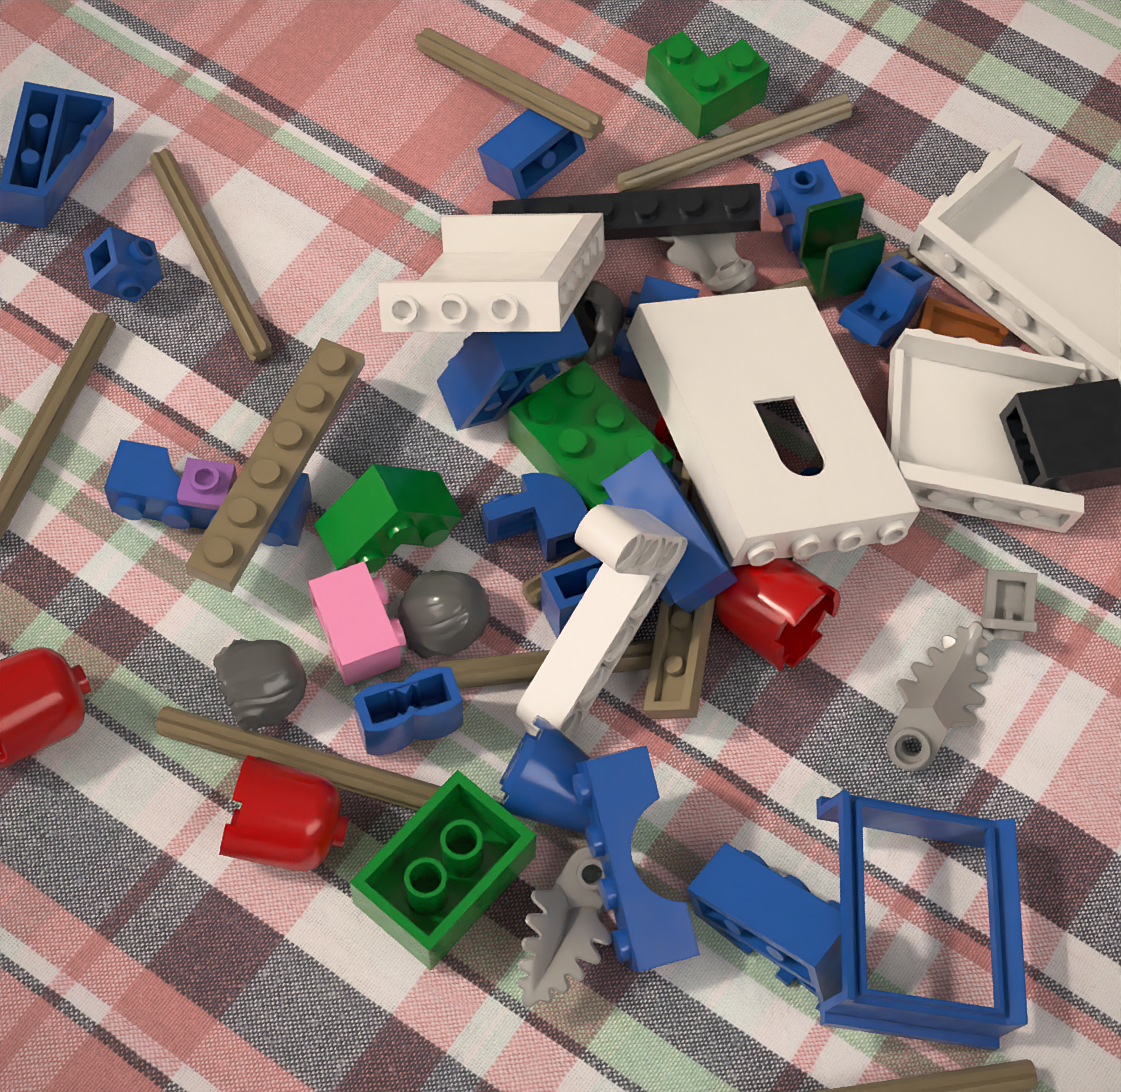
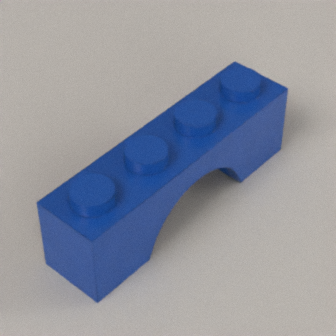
[104,439,312,547]
[572,746,700,972]

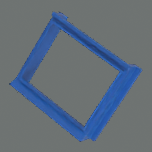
[816,790,1028,1051]

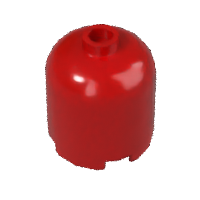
[714,558,841,671]
[0,647,91,770]
[219,755,349,872]

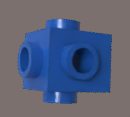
[83,226,163,303]

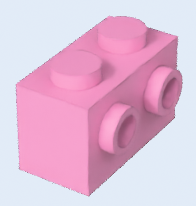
[308,561,407,686]

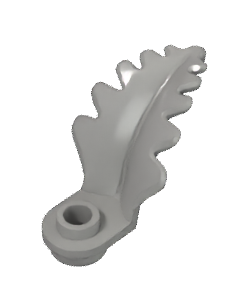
[656,187,757,295]
[887,621,990,772]
[518,845,612,1007]

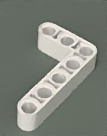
[516,504,687,738]

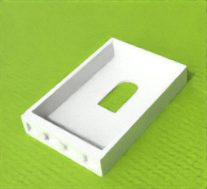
[626,286,920,567]

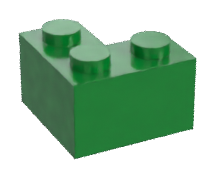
[645,30,770,139]
[314,464,463,573]

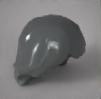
[565,280,625,365]
[398,570,491,659]
[213,639,307,731]

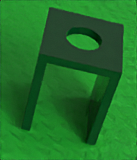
[799,193,886,302]

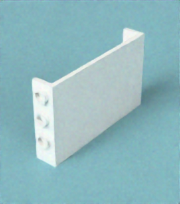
[908,138,1121,385]
[378,213,605,332]

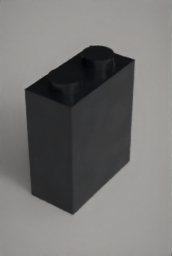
[999,378,1121,493]

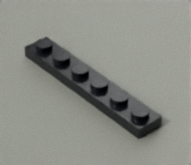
[492,183,761,241]

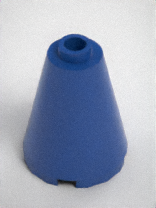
[492,715,591,835]

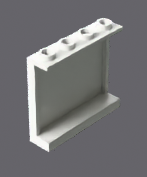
[886,328,1085,533]

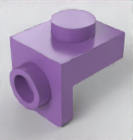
[177,457,238,510]

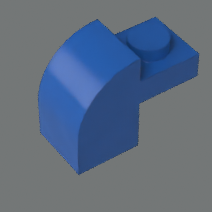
[837,254,935,349]
[482,473,588,562]

